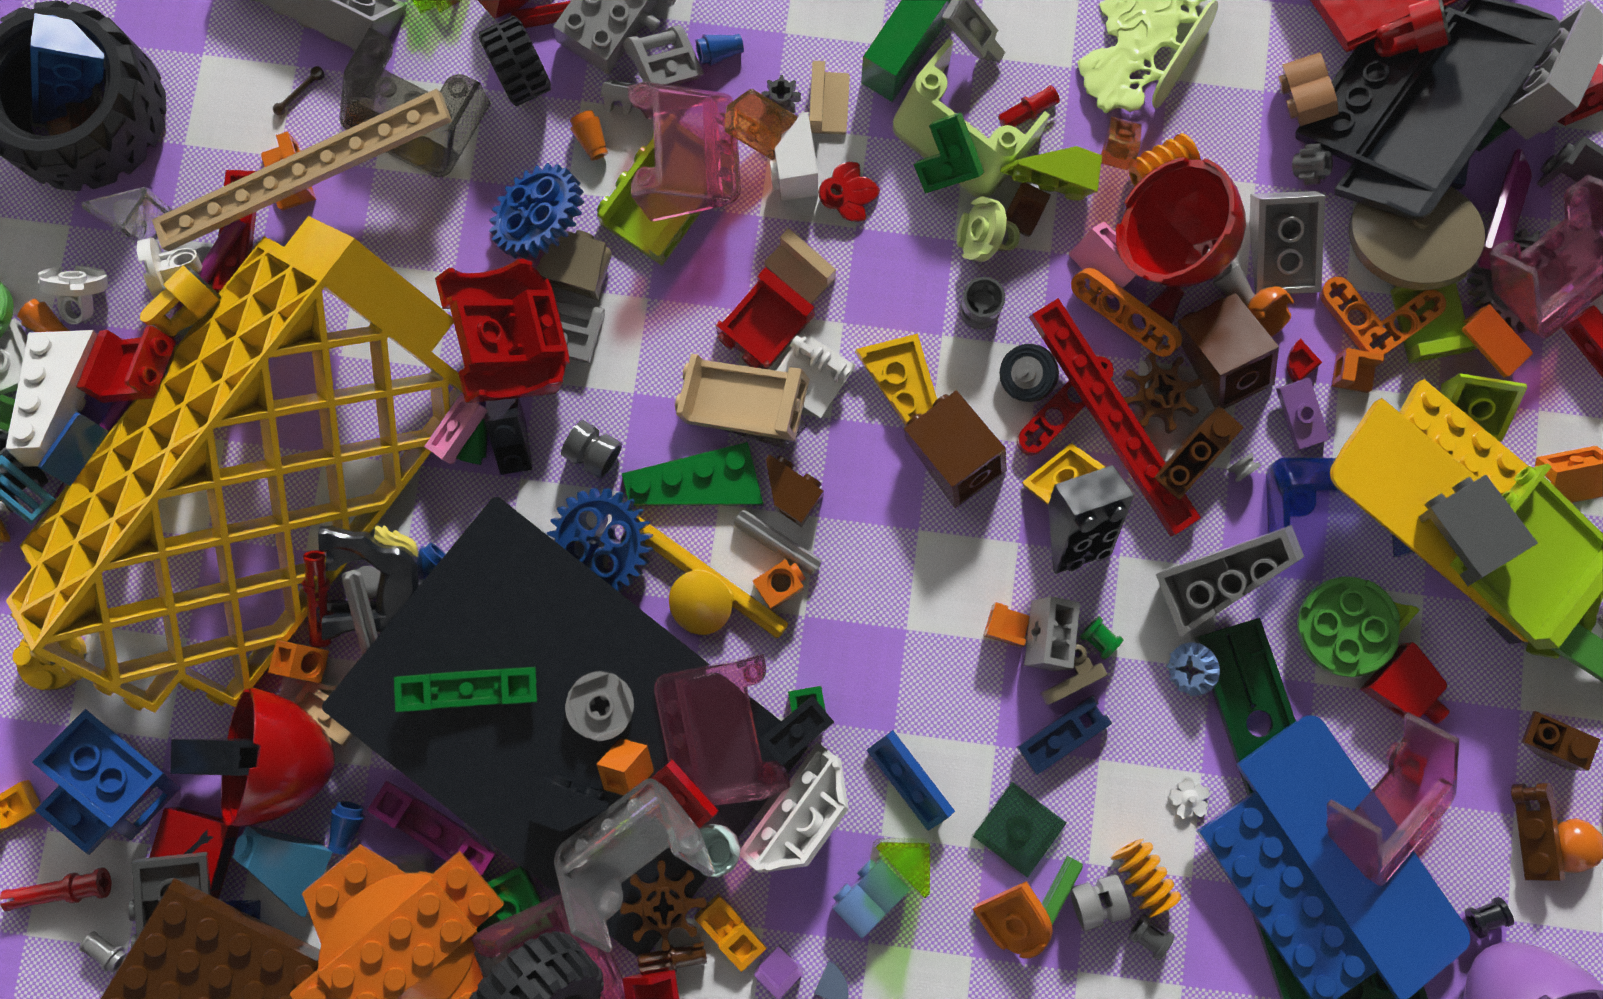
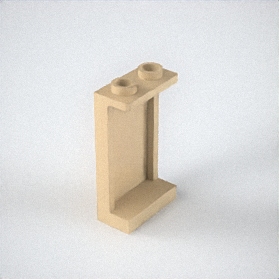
[675,354,810,441]

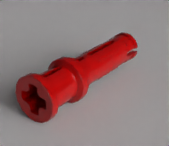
[0,867,112,911]

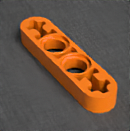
[1071,268,1182,357]

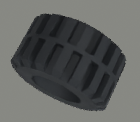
[479,16,551,107]

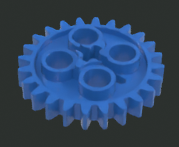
[489,163,584,259]
[547,488,653,591]

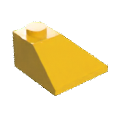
[1022,443,1105,505]

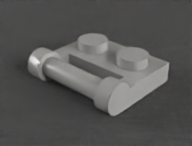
[624,25,704,93]
[555,300,605,364]

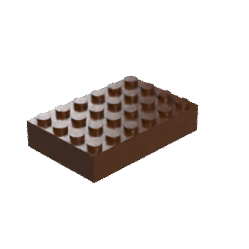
[100,878,320,999]

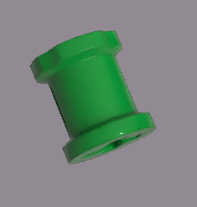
[1079,616,1124,660]

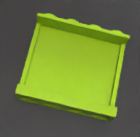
[1450,464,1603,650]

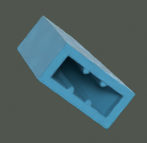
[232,825,333,917]

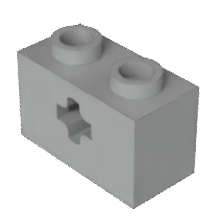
[1024,596,1080,671]

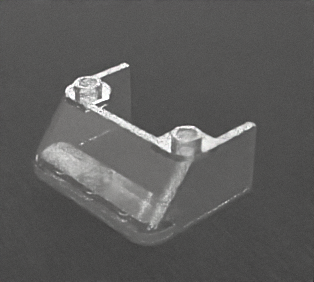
[554,778,715,953]

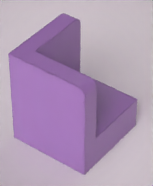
[754,945,803,999]

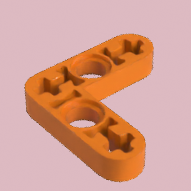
[1320,277,1446,355]

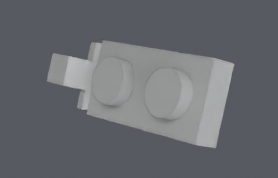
[941,0,1006,63]

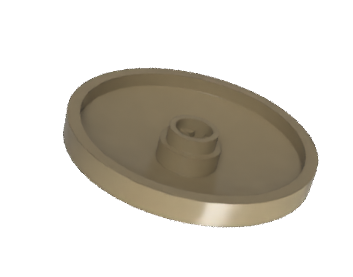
[1349,186,1485,290]

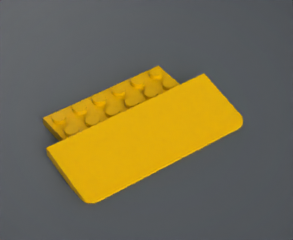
[1330,379,1529,643]

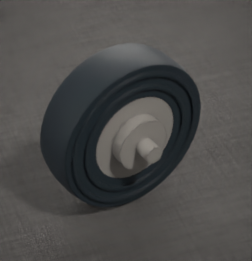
[999,344,1059,402]

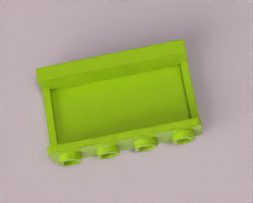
[597,115,734,266]

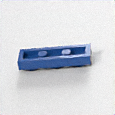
[866,730,955,831]

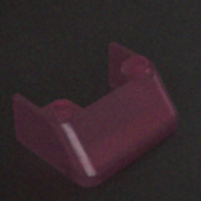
[1326,712,1459,886]

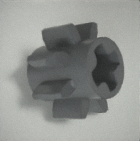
[762,75,801,118]
[1292,144,1333,185]

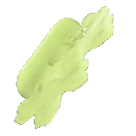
[1077,0,1218,113]

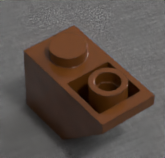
[766,454,824,528]
[1521,711,1601,771]

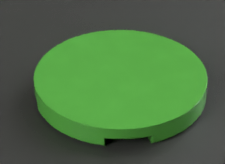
[1297,576,1401,677]

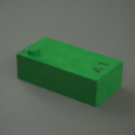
[861,0,951,102]

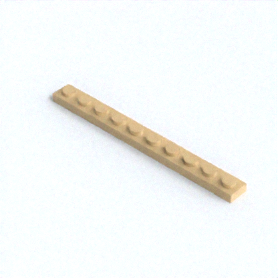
[152,88,452,251]

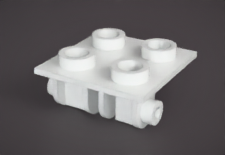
[776,331,856,419]

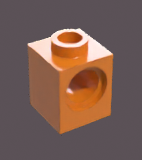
[753,559,806,610]
[268,640,329,683]

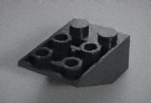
[1048,465,1134,574]

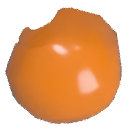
[1247,286,1294,337]
[1558,818,1603,874]

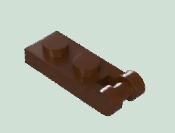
[1511,783,1565,881]

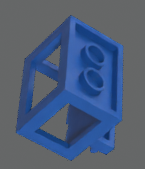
[32,709,181,855]

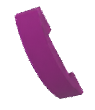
[367,781,497,877]

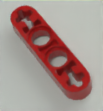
[1017,356,1114,456]

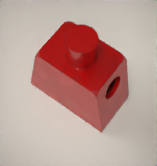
[1360,642,1450,724]

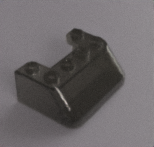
[339,28,491,177]

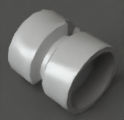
[1070,874,1131,931]

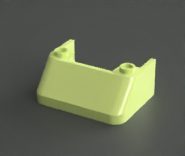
[893,38,1050,198]

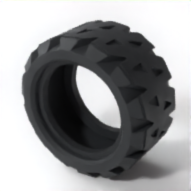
[0,0,167,191]

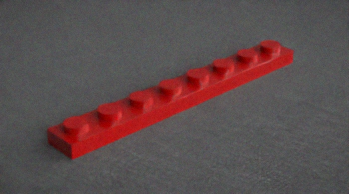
[1029,298,1201,537]

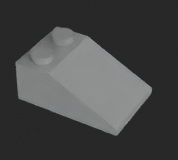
[1249,191,1326,294]

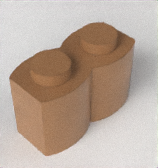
[1278,52,1339,126]

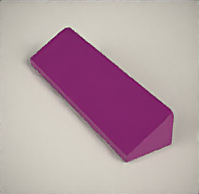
[1477,149,1532,272]

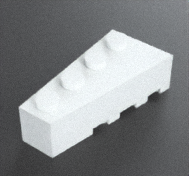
[6,330,97,466]

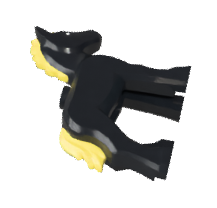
[318,525,425,641]

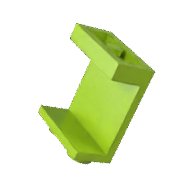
[1390,275,1477,364]

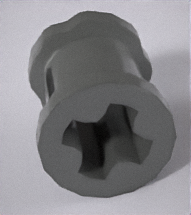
[1128,914,1175,960]

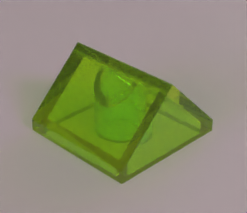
[873,838,930,898]

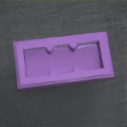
[1276,378,1330,450]

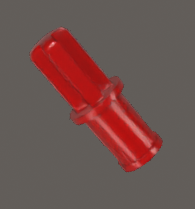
[998,85,1060,127]

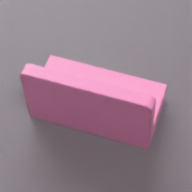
[1069,221,1138,299]
[424,393,488,465]

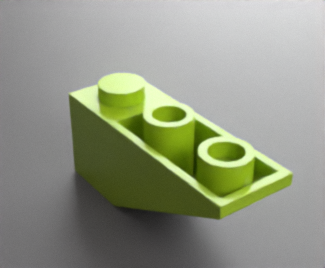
[1000,146,1102,201]

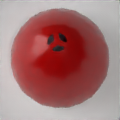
[1116,157,1246,287]
[221,688,335,827]

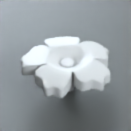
[1168,778,1211,819]

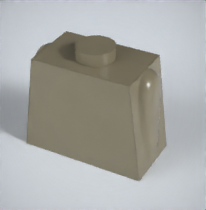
[536,230,612,301]

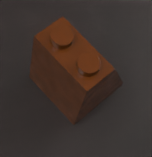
[1178,293,1279,409]
[904,390,1007,508]

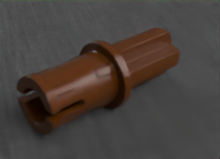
[637,941,707,975]

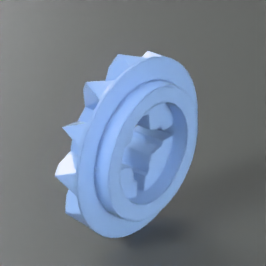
[1166,642,1220,696]

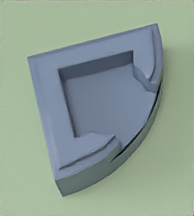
[814,960,849,999]

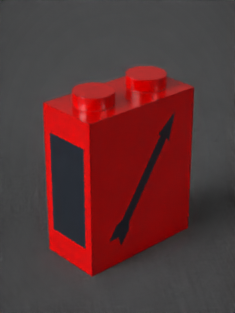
[149,807,240,899]

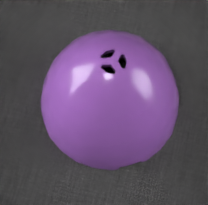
[1464,942,1603,999]

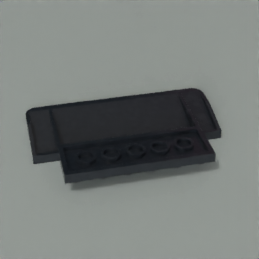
[1295,0,1560,219]

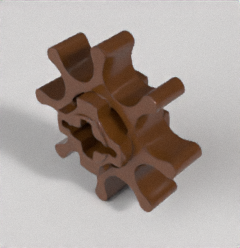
[1123,353,1202,434]
[620,860,707,951]

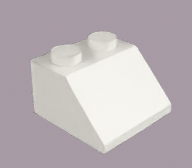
[770,112,818,202]

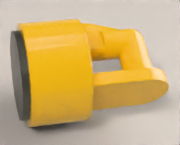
[140,265,221,337]

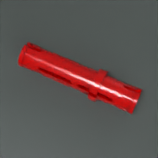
[302,550,331,648]

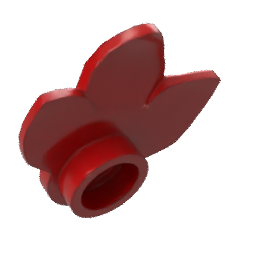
[818,161,880,222]

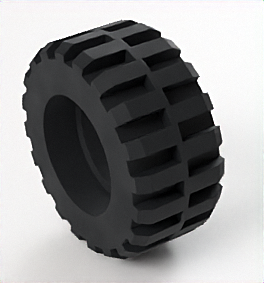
[469,931,604,999]

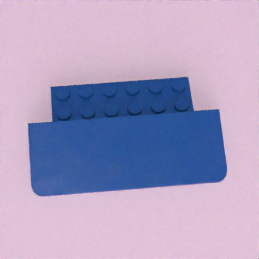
[1196,715,1470,999]

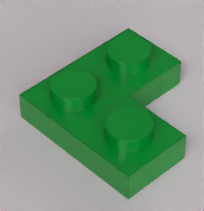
[913,112,984,194]

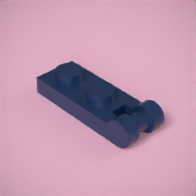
[1016,695,1112,775]

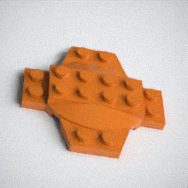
[290,844,504,999]

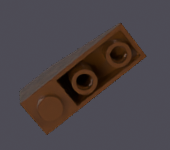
[1154,406,1244,500]

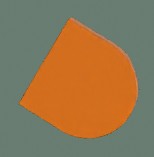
[972,881,1053,958]

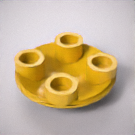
[669,569,734,635]

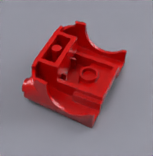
[435,259,570,403]

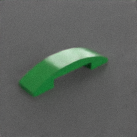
[394,667,537,712]

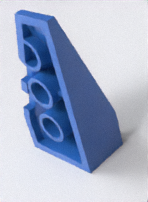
[30,13,104,128]

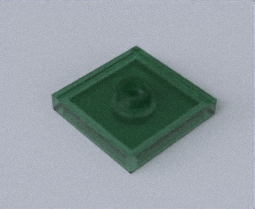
[972,781,1067,878]

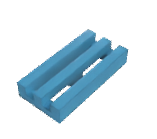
[0,455,56,525]

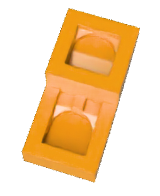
[0,780,40,833]
[694,893,767,972]

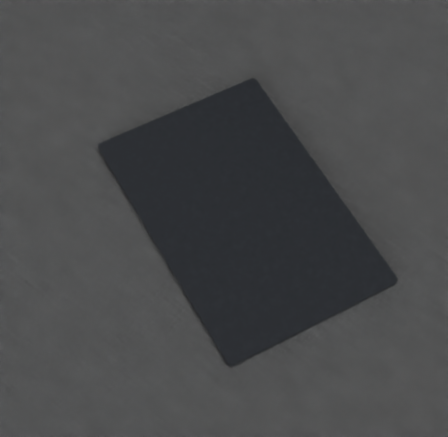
[322,497,808,957]

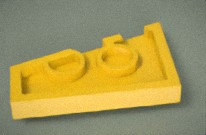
[855,333,937,426]

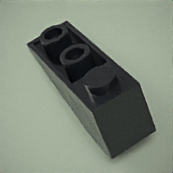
[170,738,259,776]

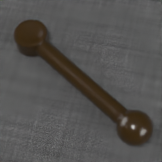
[273,66,325,115]

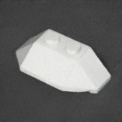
[740,742,849,873]

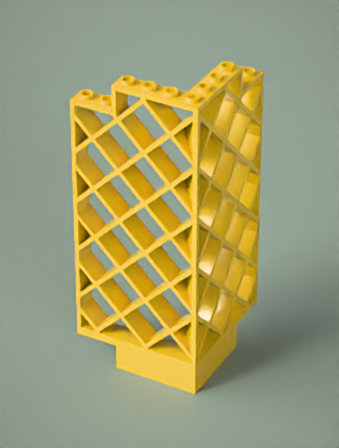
[6,216,463,713]

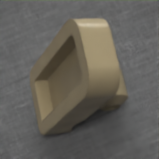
[1040,645,1108,705]

